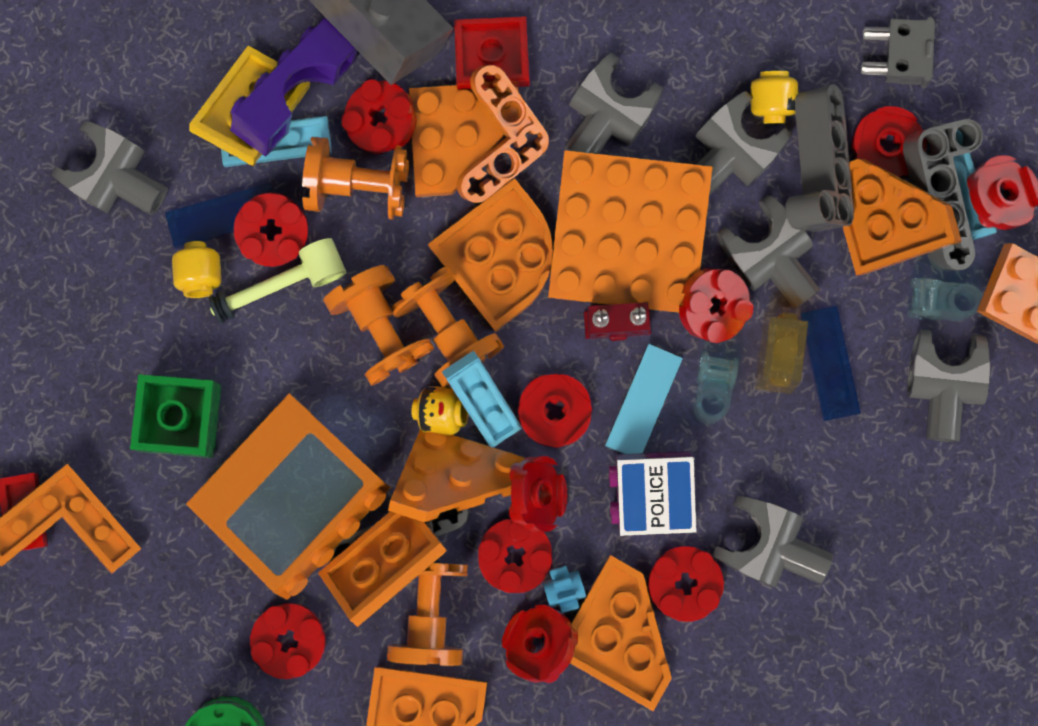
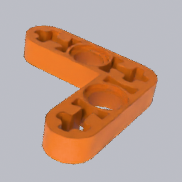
[457,65,549,203]

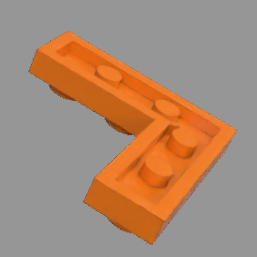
[0,464,141,574]

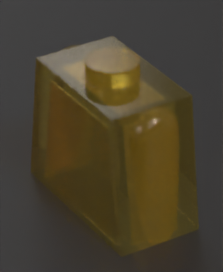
[755,312,808,394]

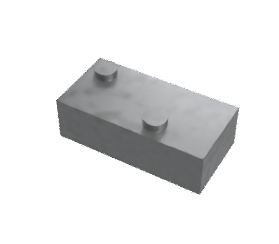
[309,0,453,85]

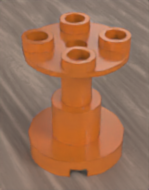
[302,137,409,220]
[323,265,434,386]
[391,266,505,388]
[387,563,468,666]

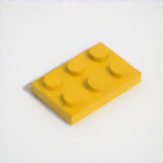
[189,46,310,166]

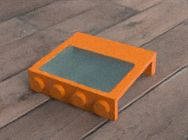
[186,393,391,600]

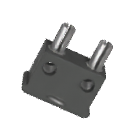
[861,17,935,88]

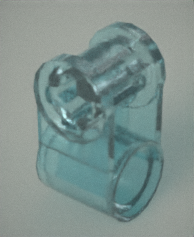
[907,278,982,321]
[693,351,739,425]

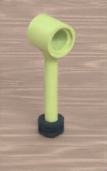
[209,238,347,324]

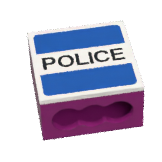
[609,451,696,536]

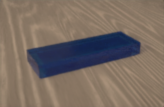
[165,183,275,249]
[799,306,861,422]

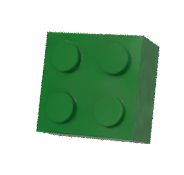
[130,374,221,458]

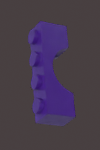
[230,18,358,157]

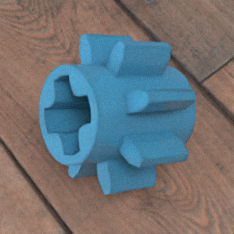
[542,565,586,613]

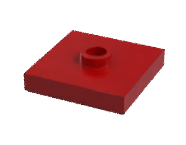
[454,16,530,90]

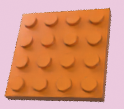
[548,150,713,313]

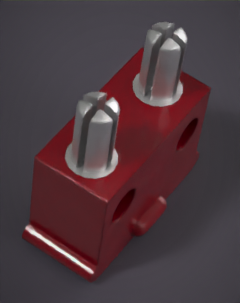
[584,302,651,341]

